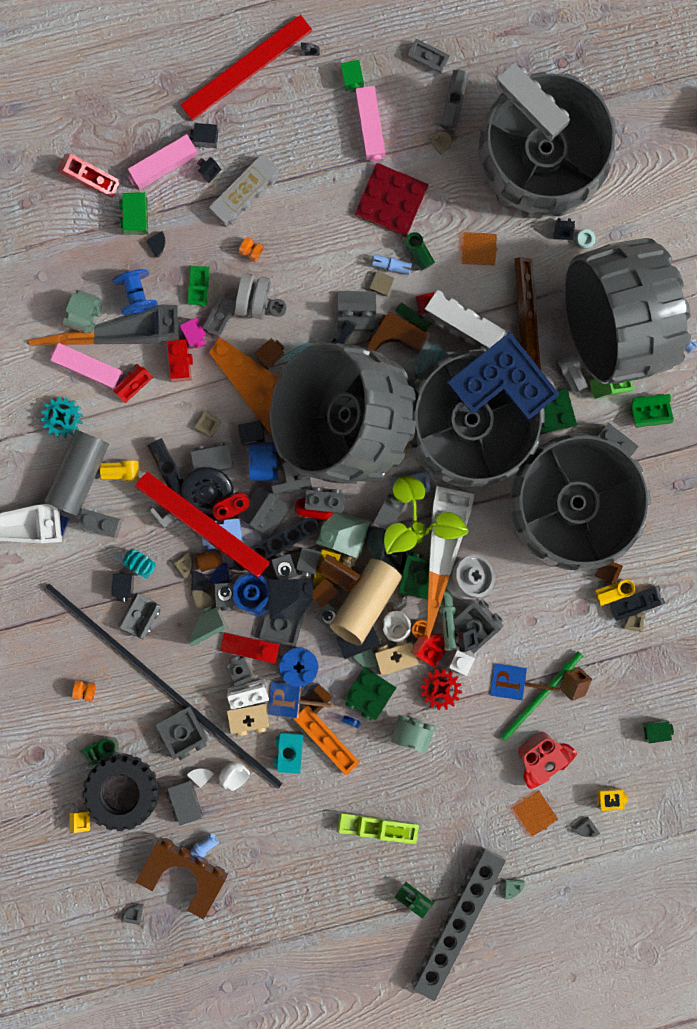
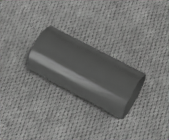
[44,429,109,516]

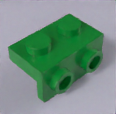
[631,394,674,428]

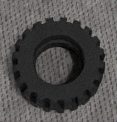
[82,754,159,831]

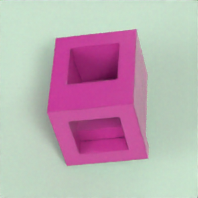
[180,317,206,349]

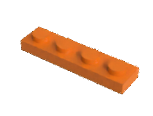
[293,705,360,775]

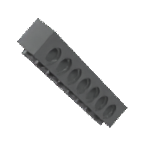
[412,847,506,1001]

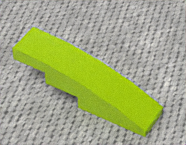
[337,813,419,844]

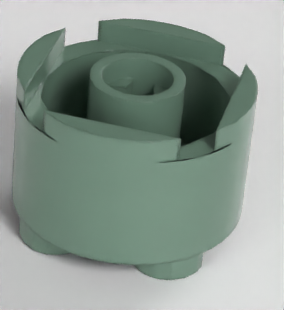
[63,290,102,334]
[391,714,435,753]

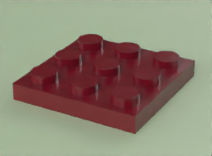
[354,162,429,238]

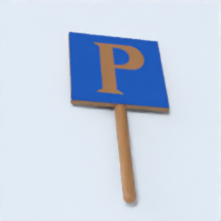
[268,682,333,718]

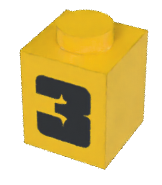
[597,788,627,811]

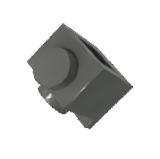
[226,656,254,687]

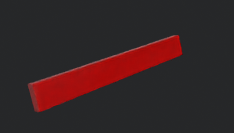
[180,14,312,121]
[135,471,270,579]

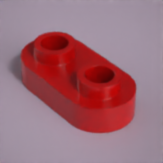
[213,492,249,520]
[295,498,333,520]

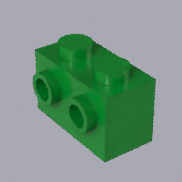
[119,192,149,235]

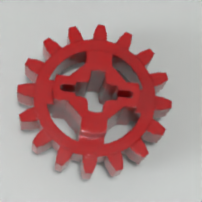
[420,668,462,710]

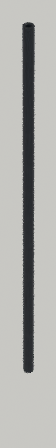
[45,584,283,789]

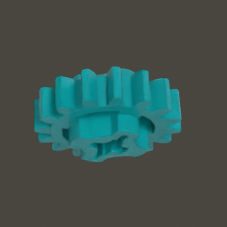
[41,396,83,438]

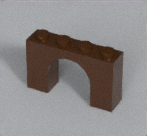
[367,312,429,354]
[136,837,228,920]

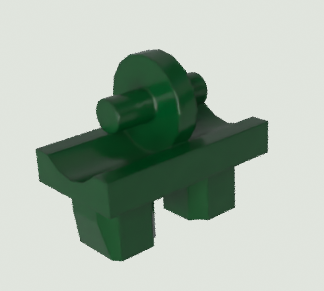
[394,881,434,919]

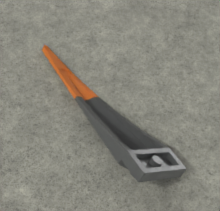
[28,305,179,345]

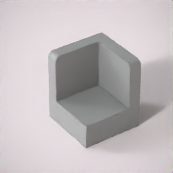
[150,505,177,528]

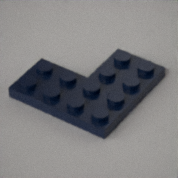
[447,332,560,420]

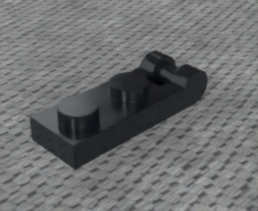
[608,585,665,621]

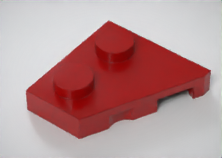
[411,634,447,668]

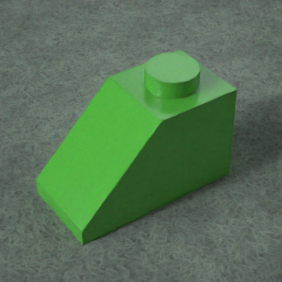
[590,379,634,399]

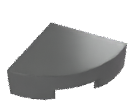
[573,817,600,837]
[121,904,144,925]

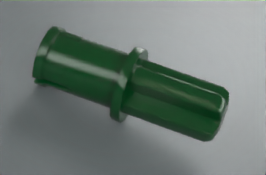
[395,302,432,332]

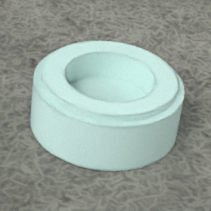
[576,229,595,249]

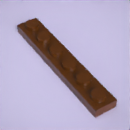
[514,257,541,370]

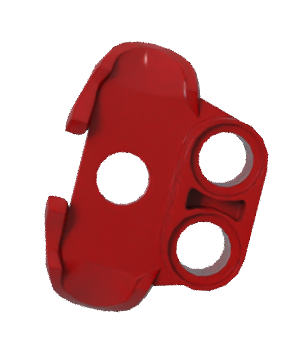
[518,732,577,789]

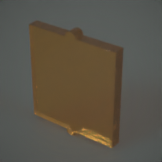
[461,232,498,266]
[513,791,558,837]

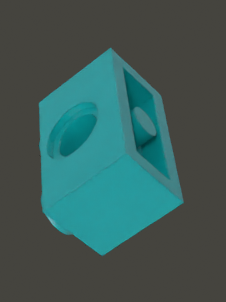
[274,732,304,774]

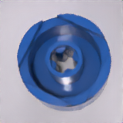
[249,442,279,481]
[233,574,269,616]
[279,647,319,687]

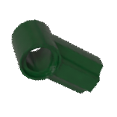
[405,232,435,271]

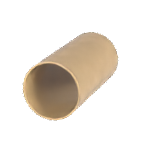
[330,559,402,645]

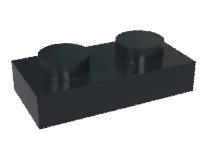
[331,320,357,344]

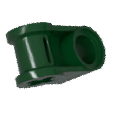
[80,737,119,768]

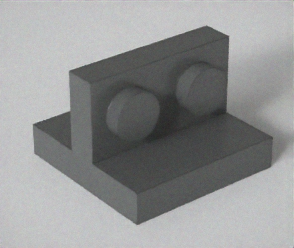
[337,291,376,331]
[272,463,312,496]
[238,485,291,538]

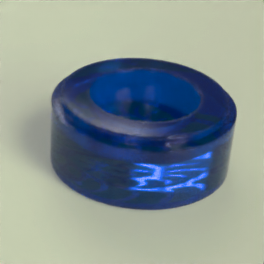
[341,715,361,729]

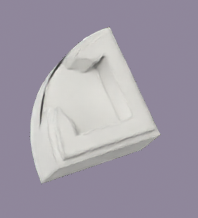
[187,768,215,788]

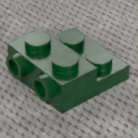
[540,389,577,435]
[398,552,430,600]
[343,666,397,721]

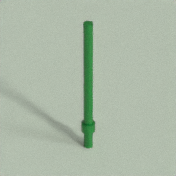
[500,651,583,741]

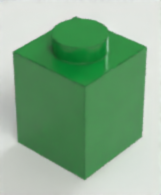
[341,60,364,92]

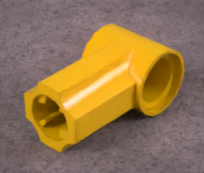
[100,461,139,481]
[595,579,635,606]

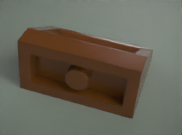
[317,554,360,592]

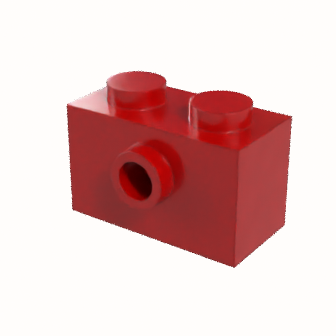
[167,339,193,382]

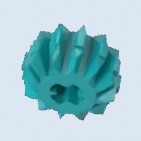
[122,549,156,578]

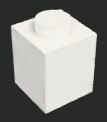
[448,650,475,676]

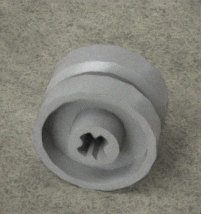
[235,273,271,320]
[446,555,495,600]

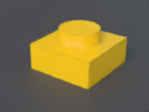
[69,811,90,833]

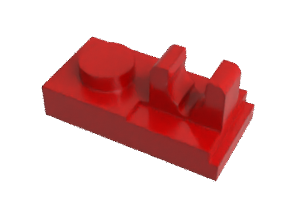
[113,364,153,403]

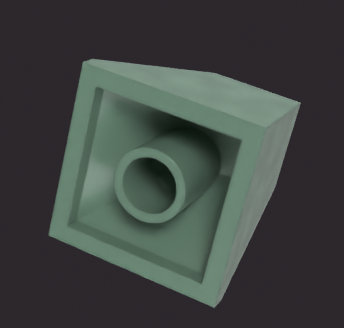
[316,512,371,558]
[189,606,228,647]

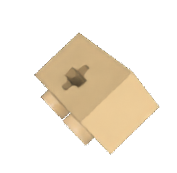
[375,639,419,675]
[227,703,270,736]

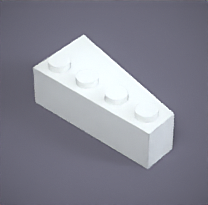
[425,290,507,351]

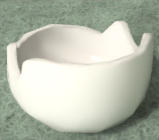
[382,611,412,642]
[219,762,250,791]

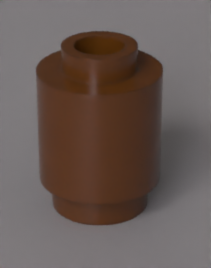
[193,549,223,572]

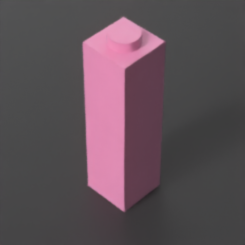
[356,86,385,162]
[128,134,198,189]
[50,343,124,389]

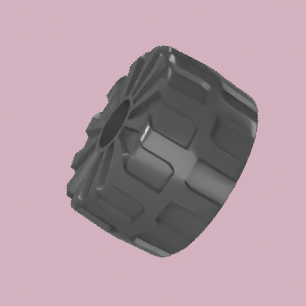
[478,72,617,219]
[565,238,691,384]
[269,342,417,484]
[408,350,545,487]
[510,433,651,571]

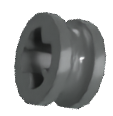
[269,299,287,317]

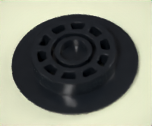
[180,467,234,519]

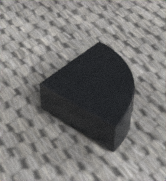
[301,42,320,56]
[147,231,166,258]
[191,571,211,590]

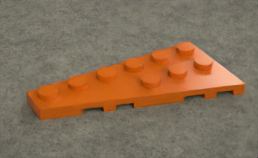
[209,337,279,437]

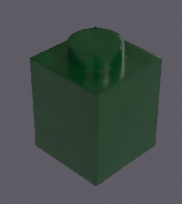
[643,720,674,744]

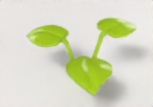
[384,476,469,554]

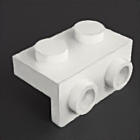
[227,679,269,710]

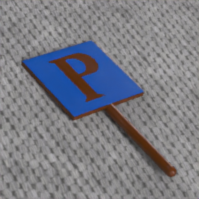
[490,663,561,701]

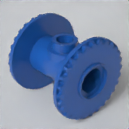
[112,269,158,315]

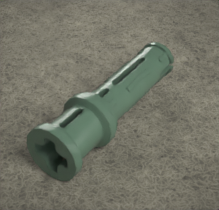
[438,591,457,651]

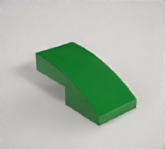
[188,265,210,306]

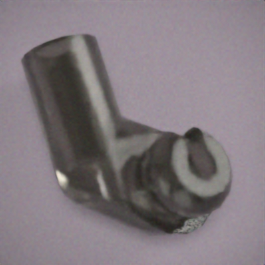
[386,593,408,612]

